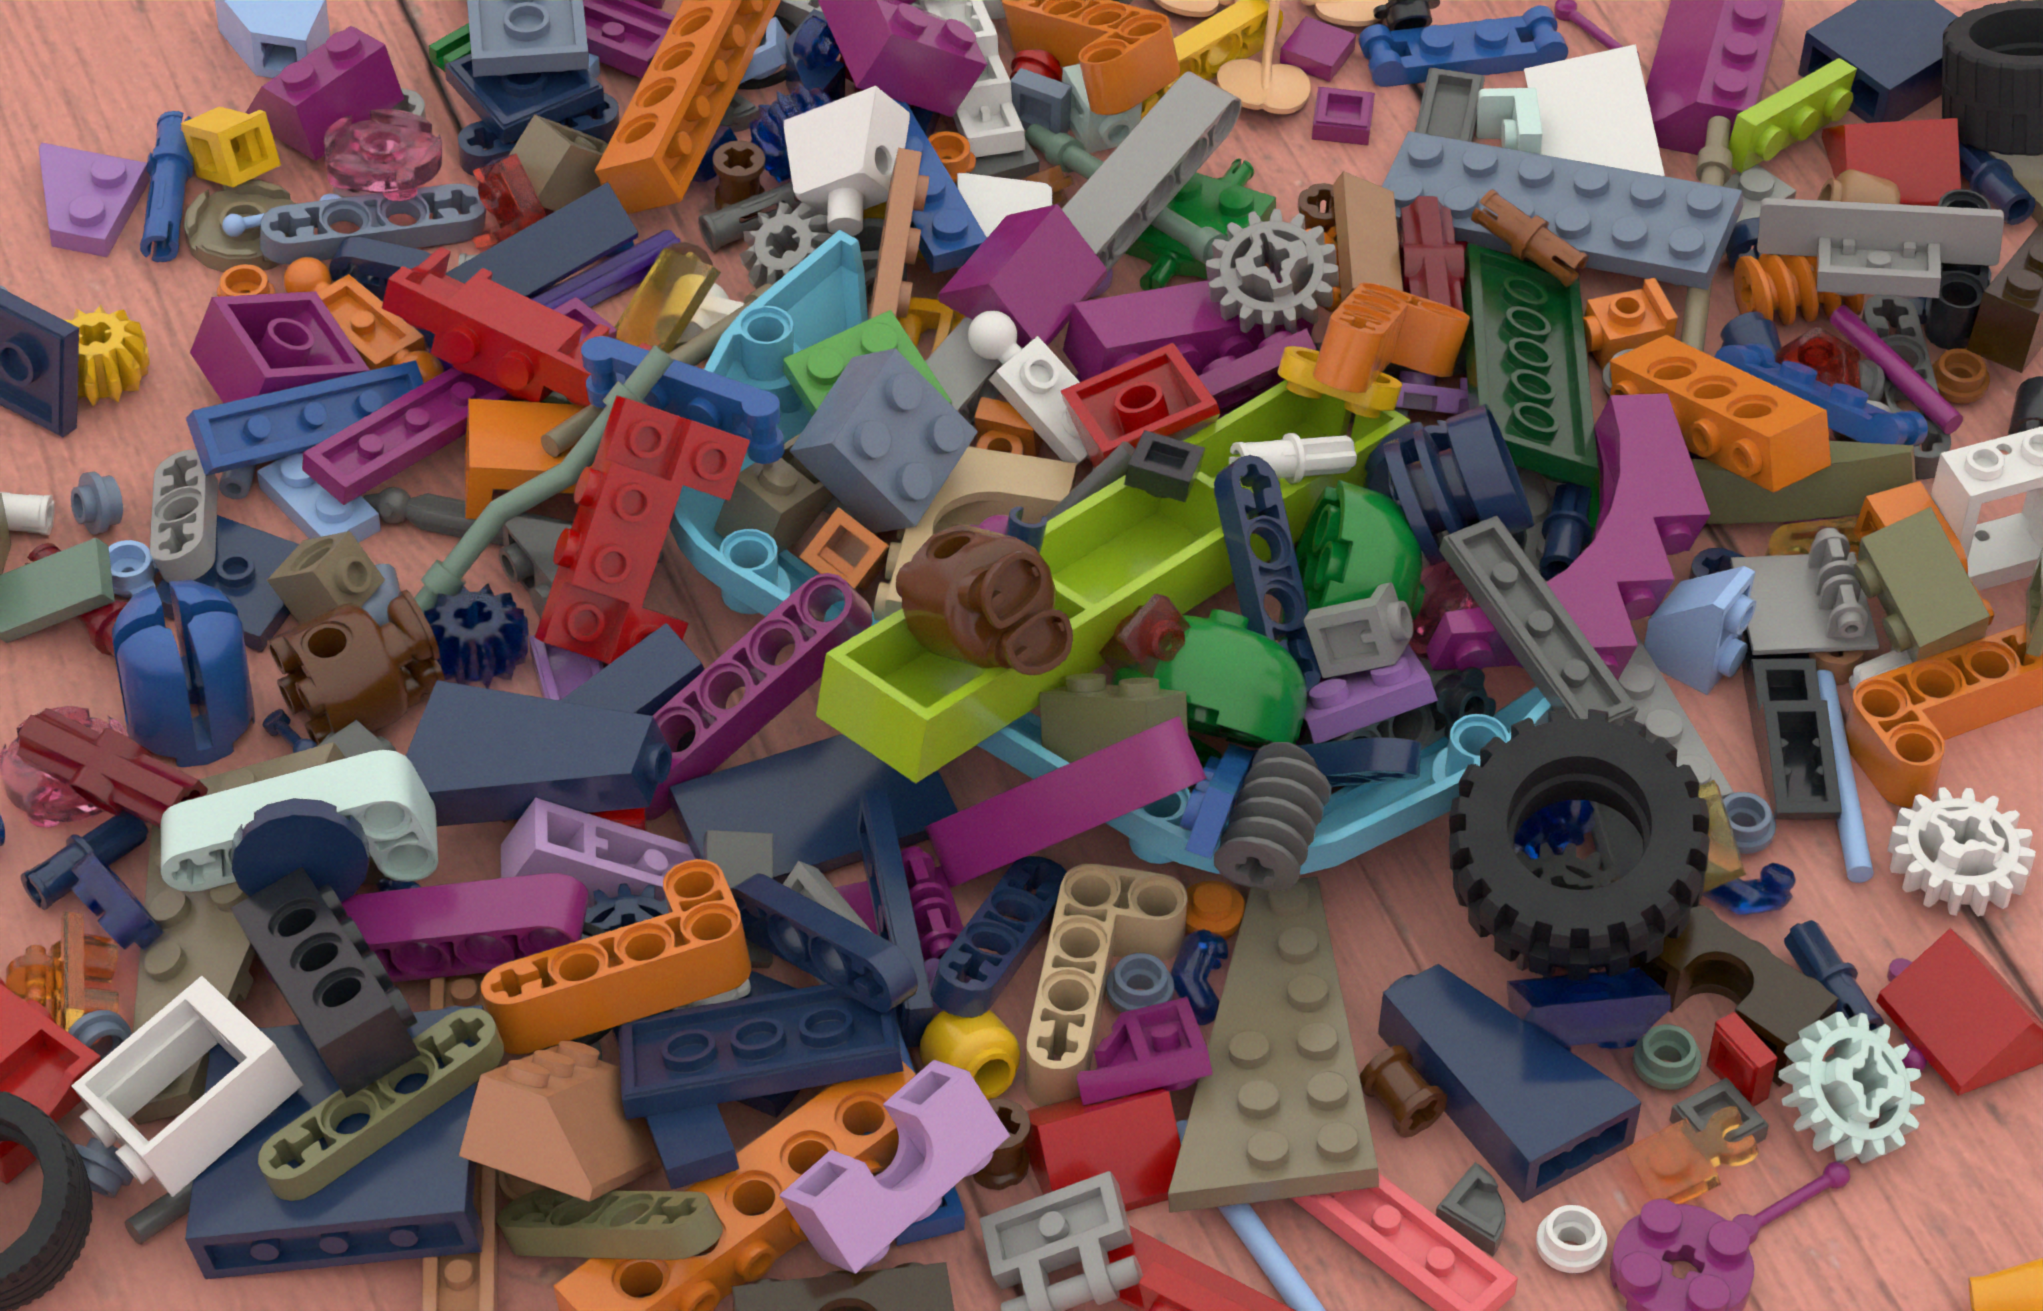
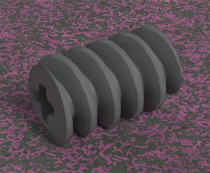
[1214,742,1331,891]

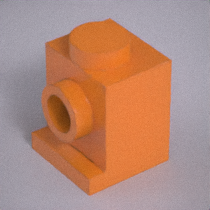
[1583,278,1678,371]
[800,507,890,591]

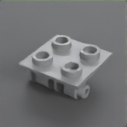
[1730,528,1879,655]

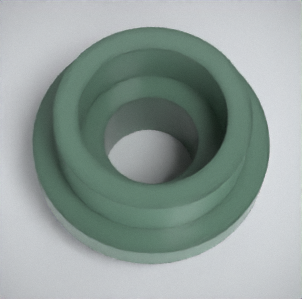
[1632,1024,1702,1090]

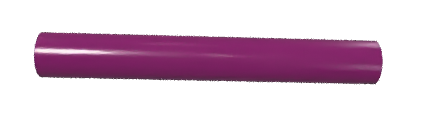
[1830,305,1963,434]

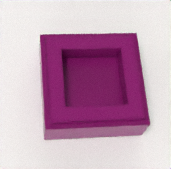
[1280,16,1356,82]
[1312,87,1375,145]

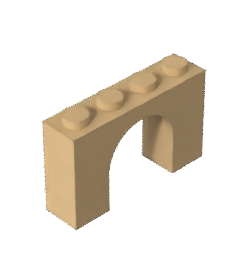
[874,446,1077,621]

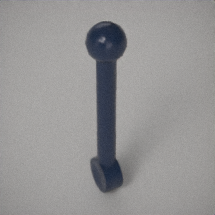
[262,709,317,753]

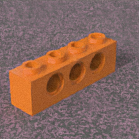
[1609,335,1831,493]

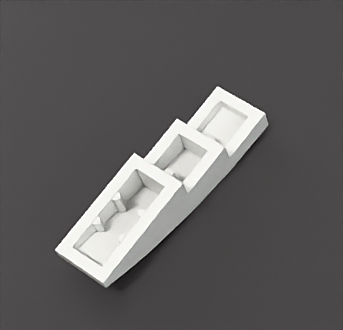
[920,0,1025,158]

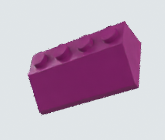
[1646,0,1785,155]

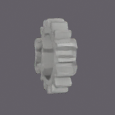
[1206,209,1339,338]

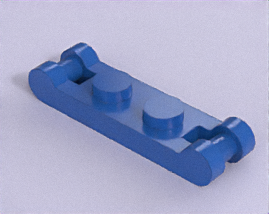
[1358,5,1568,87]
[581,336,785,464]
[1714,343,1928,447]

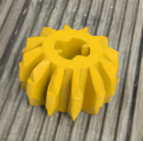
[63,304,150,407]

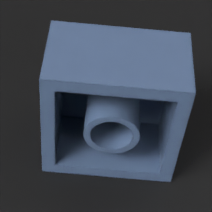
[790,348,978,533]

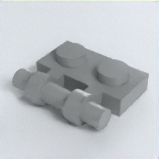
[979,1171,1143,1311]

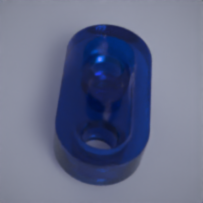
[71,850,165,951]

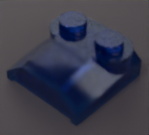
[1507,968,1671,1051]

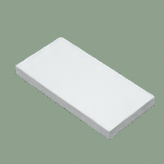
[1524,44,1665,176]

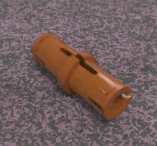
[1471,189,1589,287]

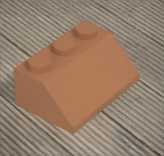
[459,1041,662,1202]

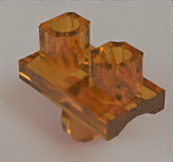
[6,911,119,1032]

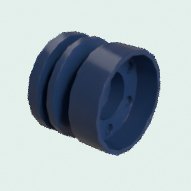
[1384,404,1534,566]

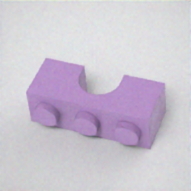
[779,1060,1010,1274]

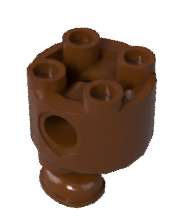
[895,524,1073,675]
[267,589,446,745]

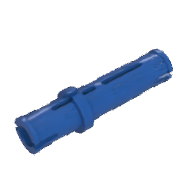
[140,111,194,262]

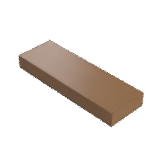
[1333,171,1403,302]

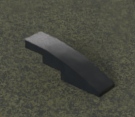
[1742,629,1842,819]

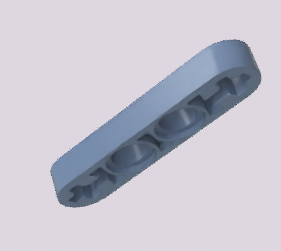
[260,184,487,264]

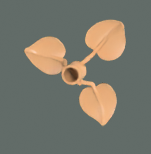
[1154,0,1388,114]

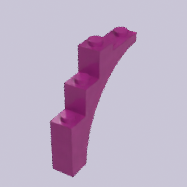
[1426,393,1711,681]

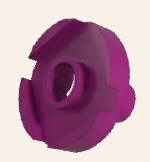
[1610,1198,1754,1311]

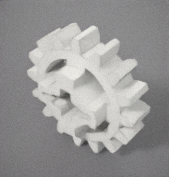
[1887,787,2036,916]

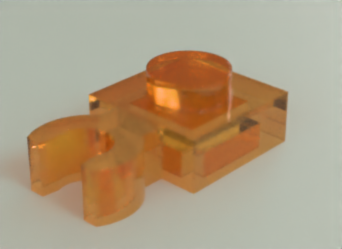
[1625,1106,1759,1204]

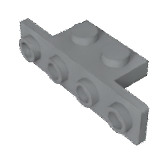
[1757,198,2004,299]

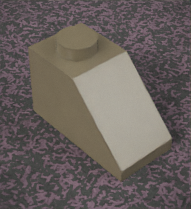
[498,114,608,214]

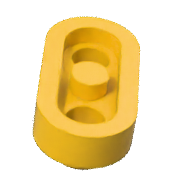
[1277,346,1402,418]

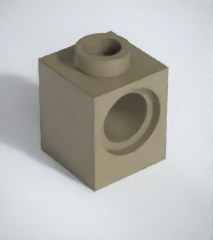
[267,531,385,624]

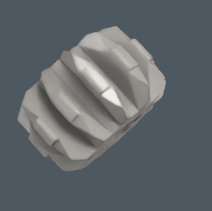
[739,201,833,289]

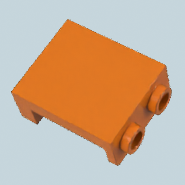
[465,398,593,519]

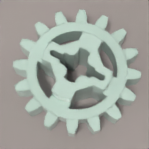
[1779,1012,1925,1164]

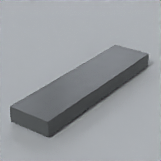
[1439,516,1639,726]

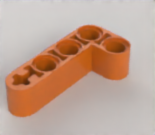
[1001,0,1181,115]
[1313,282,1470,393]
[1845,623,2043,808]
[481,859,752,1055]

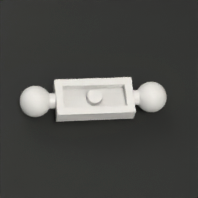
[968,311,1094,471]

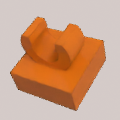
[974,396,1043,457]

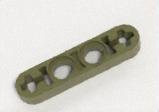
[258,1008,504,1201]
[497,1190,723,1260]

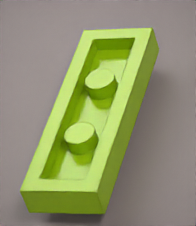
[1728,58,1857,173]

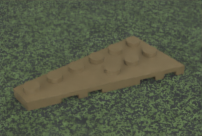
[132,742,346,1125]
[1168,877,1379,1213]

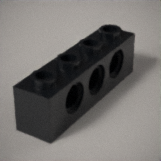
[230,867,420,1098]

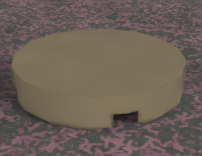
[184,180,298,272]

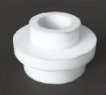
[1536,1205,1607,1273]

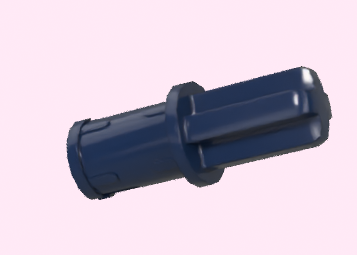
[1959,141,2036,225]
[1539,482,1592,581]
[20,810,149,910]
[1784,920,1884,1031]

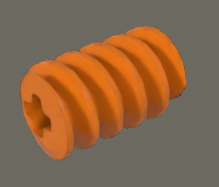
[1734,254,1865,325]

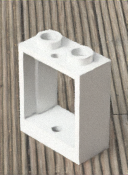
[1931,426,2043,591]
[72,976,303,1197]

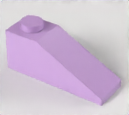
[501,798,695,908]

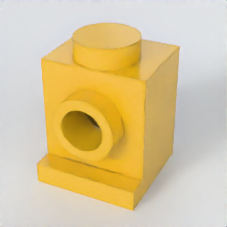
[181,106,281,187]

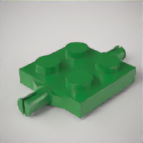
[1125,158,1276,291]

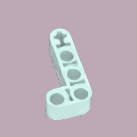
[161,750,439,892]

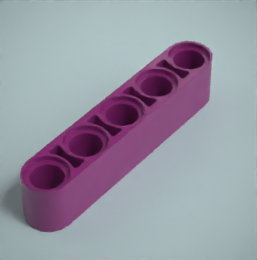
[645,573,873,821]
[924,716,1207,888]
[264,873,589,984]

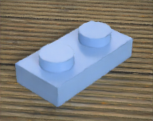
[257,453,381,543]

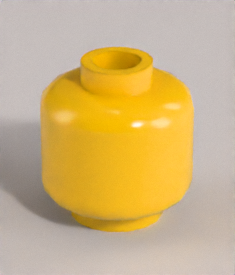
[919,1009,1021,1100]

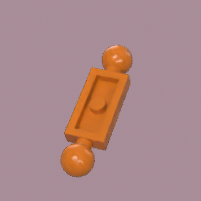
[284,257,444,383]

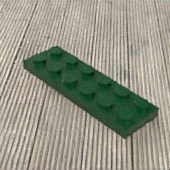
[1462,243,1598,488]

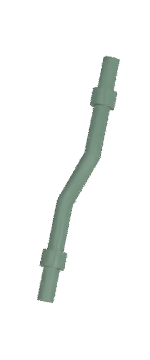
[1025,123,1246,265]
[414,345,674,621]

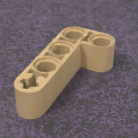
[1025,864,1187,1107]

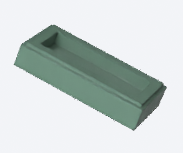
[0,538,115,643]

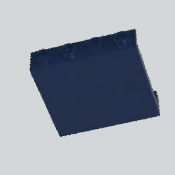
[185,1005,485,1279]

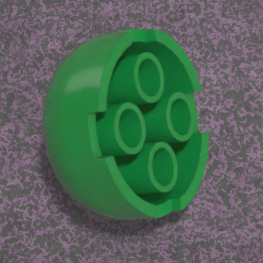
[1277,480,1425,644]
[1110,609,1307,749]

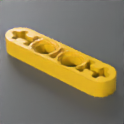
[1141,0,1284,120]

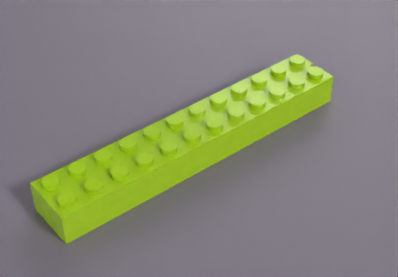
[816,380,1411,783]

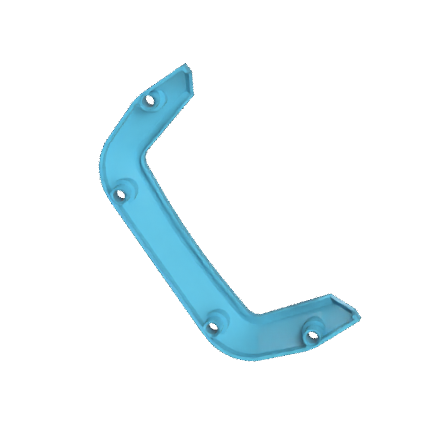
[669,229,1554,875]

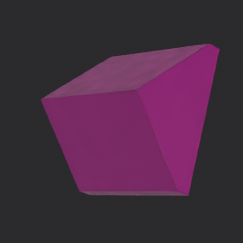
[938,204,1107,348]

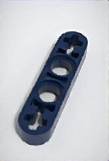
[1214,455,1321,693]
[1240,737,1421,790]
[931,856,1067,1018]
[730,873,918,1013]

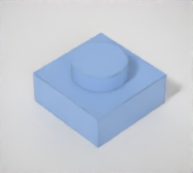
[740,17,787,84]

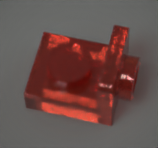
[472,153,547,249]
[1776,327,1861,429]
[1099,593,1191,678]

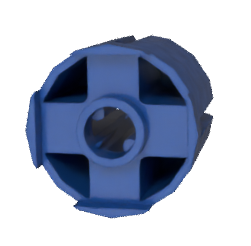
[112,580,255,767]

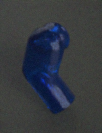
[1702,862,1796,915]
[1170,929,1229,1025]

